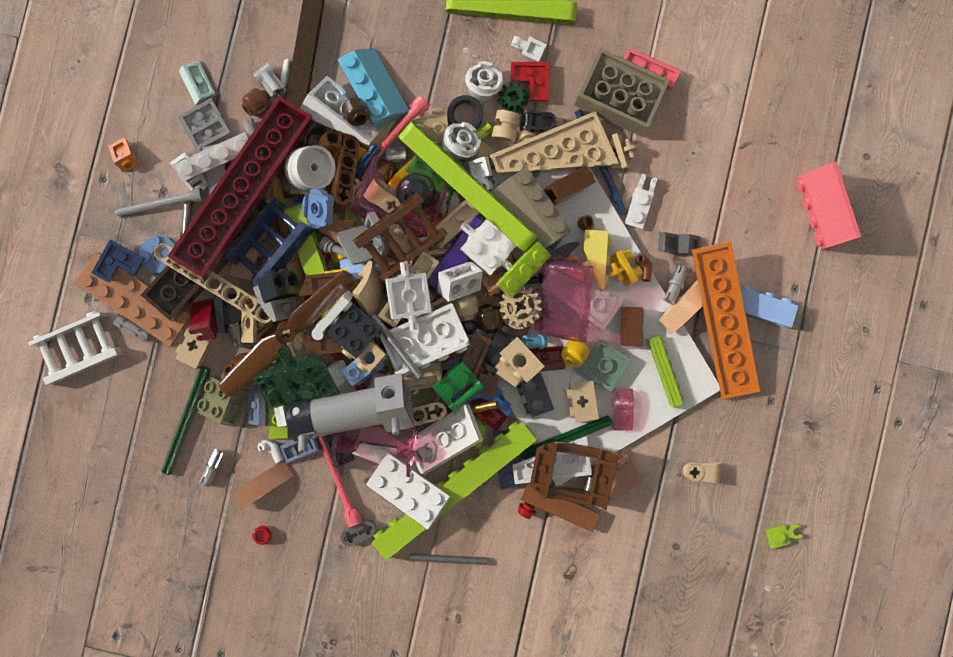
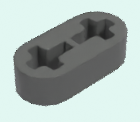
[341,520,376,546]

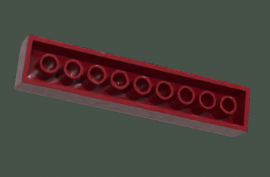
[168,95,313,282]

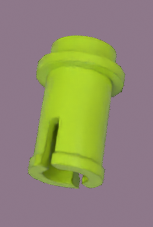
[475,122,493,140]

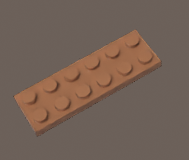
[74,252,191,347]

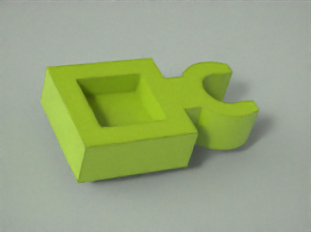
[765,523,803,549]

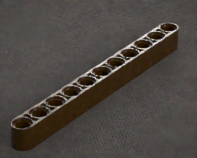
[270,0,325,199]

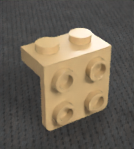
[409,108,448,156]

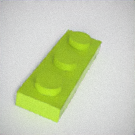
[496,241,551,298]

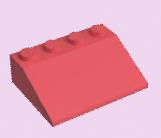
[797,161,861,249]

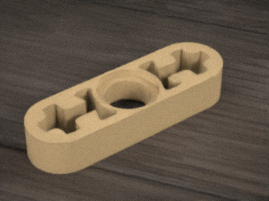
[401,402,447,430]

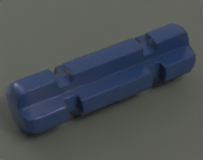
[355,144,381,178]

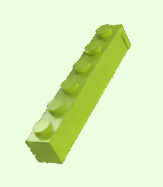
[647,335,684,408]

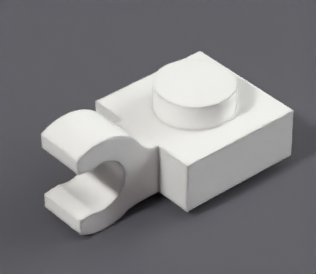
[511,36,547,62]

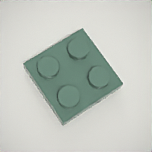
[578,339,632,392]

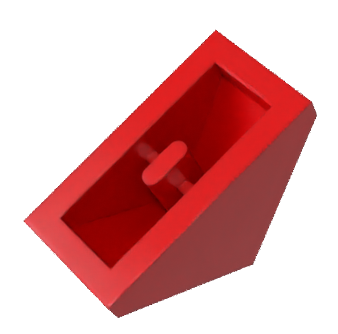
[473,399,508,431]

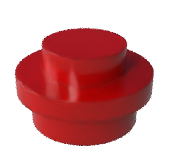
[517,502,536,519]
[252,525,272,545]

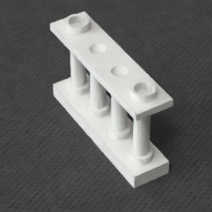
[28,310,123,385]

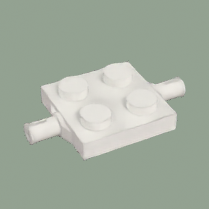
[460,219,516,275]
[385,261,432,330]

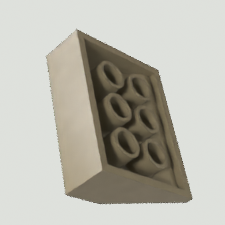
[574,48,670,137]
[485,167,571,262]

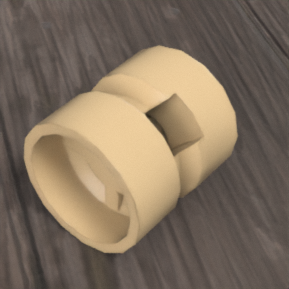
[492,110,521,143]

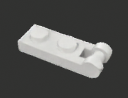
[312,290,353,340]

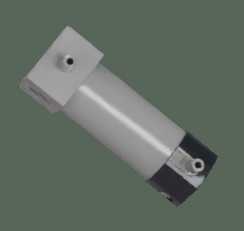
[286,373,414,453]

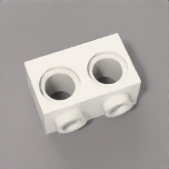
[437,261,483,302]

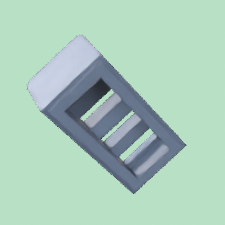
[279,438,321,464]

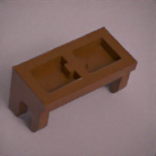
[620,307,644,346]

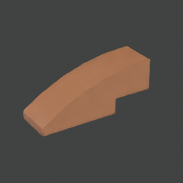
[232,460,294,510]

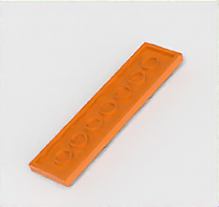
[691,241,760,399]

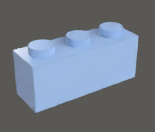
[741,286,798,328]

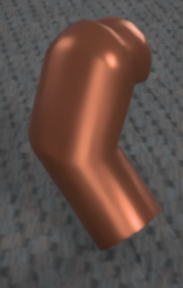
[635,253,652,282]

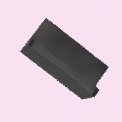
[214,294,242,334]

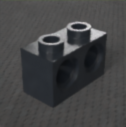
[256,268,302,302]
[517,373,554,417]

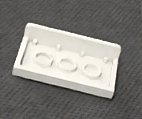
[380,302,470,377]

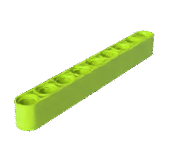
[398,122,538,252]

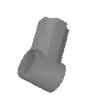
[252,62,287,100]

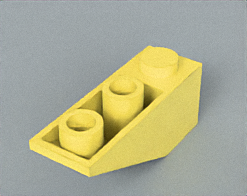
[582,230,611,290]

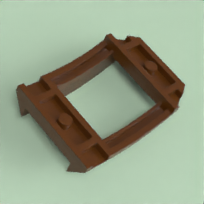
[299,271,361,356]
[530,442,619,510]

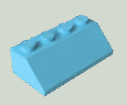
[337,48,409,131]

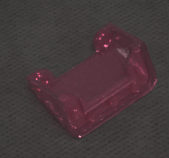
[535,257,593,343]

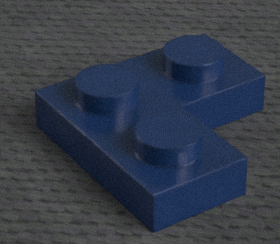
[91,239,146,283]

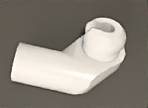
[258,440,284,463]

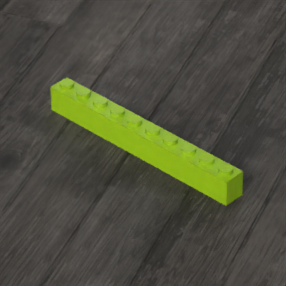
[371,420,537,561]

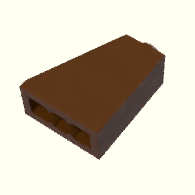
[544,166,596,207]

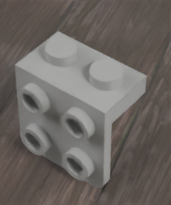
[337,211,390,265]

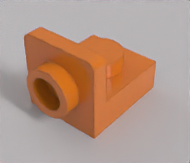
[108,137,139,172]

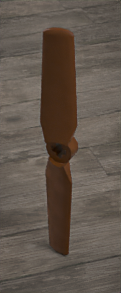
[218,270,356,397]

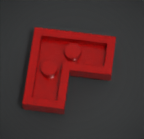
[511,62,549,102]

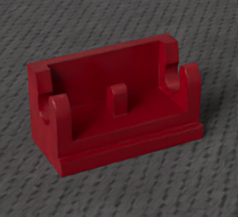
[188,298,217,341]

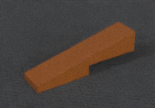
[520,482,601,532]

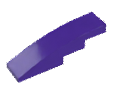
[427,215,484,289]

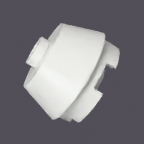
[465,61,503,101]
[442,122,481,161]

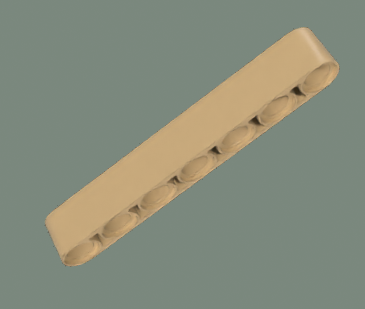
[154,244,273,324]

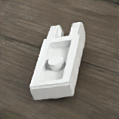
[624,174,657,230]

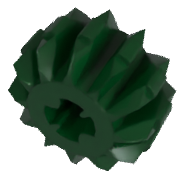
[497,81,529,113]

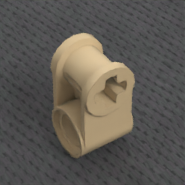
[363,177,401,213]
[682,462,721,483]

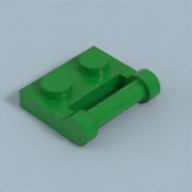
[432,361,485,413]

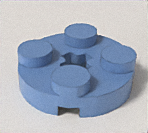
[302,189,335,229]
[139,236,175,274]

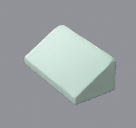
[179,61,216,104]

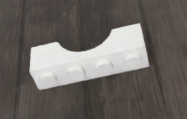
[173,132,248,182]

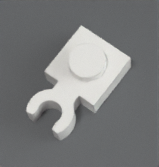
[468,156,493,190]

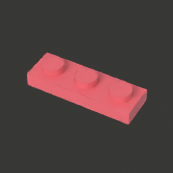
[623,47,680,90]

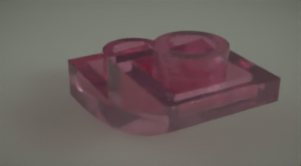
[612,389,634,431]

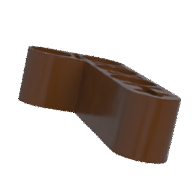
[318,129,359,211]

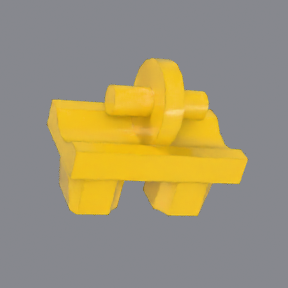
[609,249,643,287]

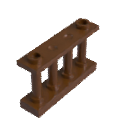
[352,193,447,281]

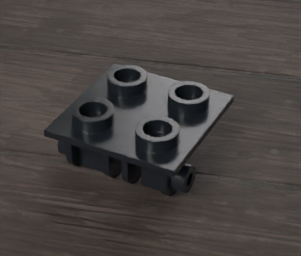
[327,303,382,359]

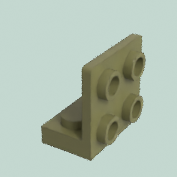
[195,376,248,427]

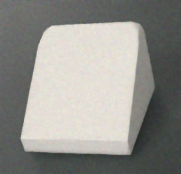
[386,147,407,163]

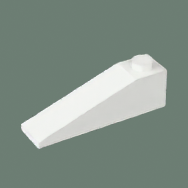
[300,76,379,145]

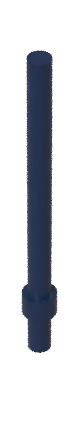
[574,109,628,216]

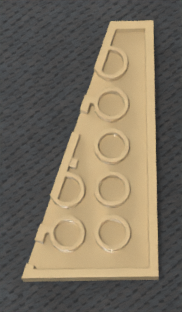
[489,111,619,174]

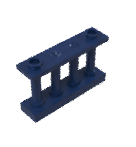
[226,198,315,286]

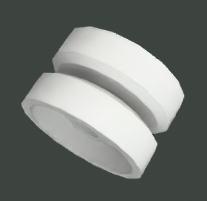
[284,145,336,190]

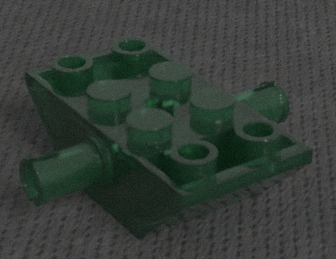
[253,345,340,409]

